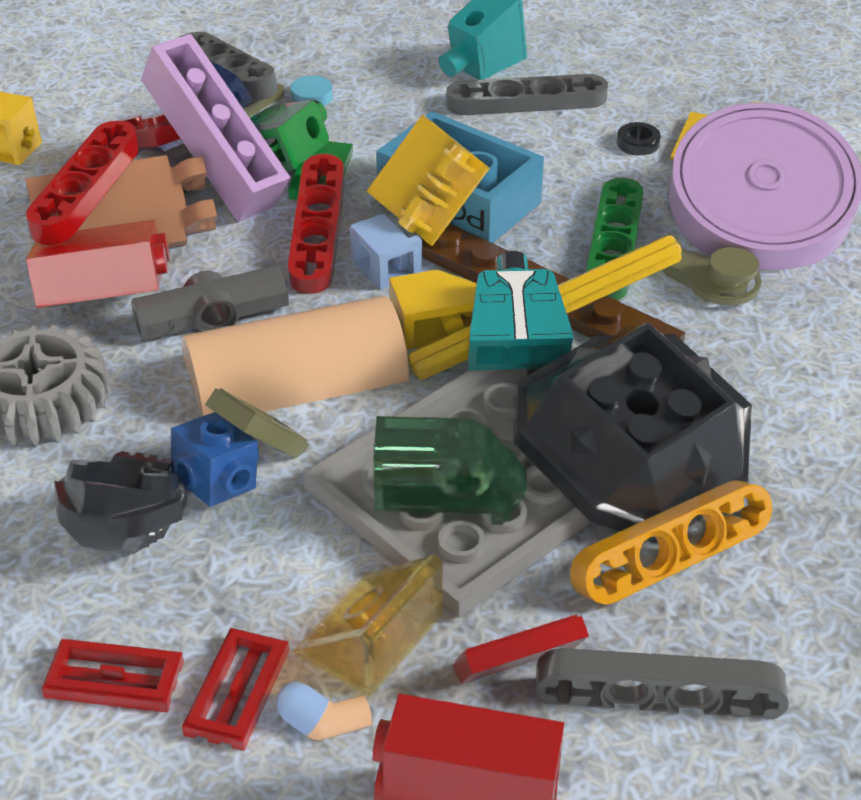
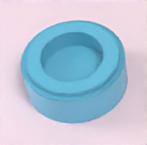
[291,75,333,106]

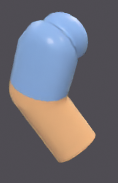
[277,681,372,740]

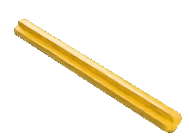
[408,235,682,380]

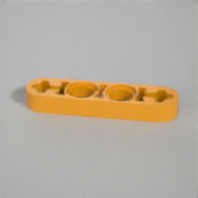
[570,480,772,605]

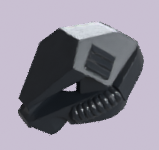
[54,451,188,554]

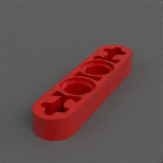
[26,120,139,245]
[288,154,345,294]

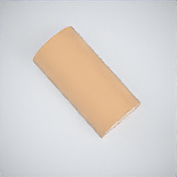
[182,295,409,416]

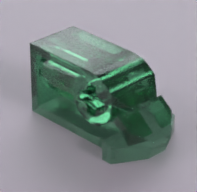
[373,416,527,525]

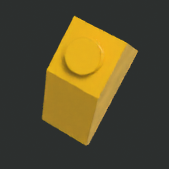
[389,270,477,350]

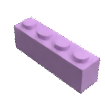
[141,34,291,223]

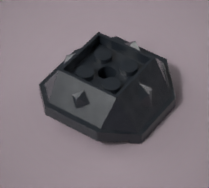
[513,323,752,543]

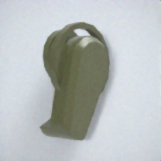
[663,237,762,305]

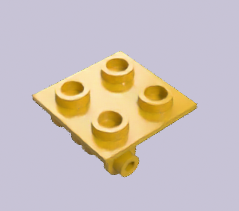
[367,114,490,246]

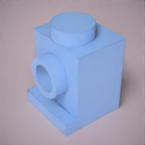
[350,213,422,290]

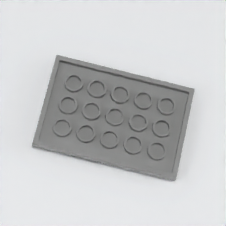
[303,345,591,618]

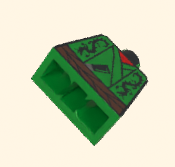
[250,99,329,171]

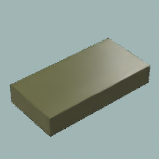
[205,388,309,458]

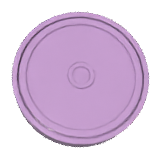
[669,103,861,270]

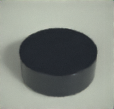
[617,122,661,156]

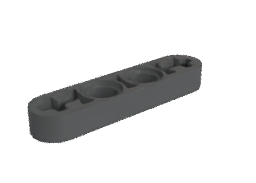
[178,32,278,101]
[446,74,608,115]
[535,648,789,719]

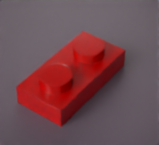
[116,113,181,148]

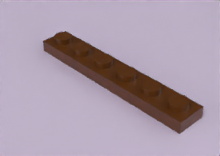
[420,224,685,342]

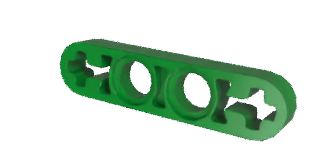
[586,178,644,300]

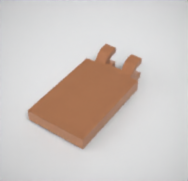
[25,155,217,248]

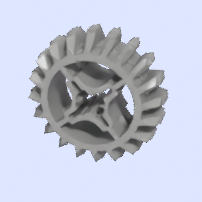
[0,324,109,447]

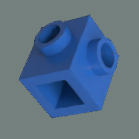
[171,412,259,507]

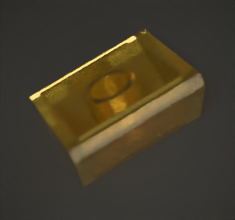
[293,554,443,697]

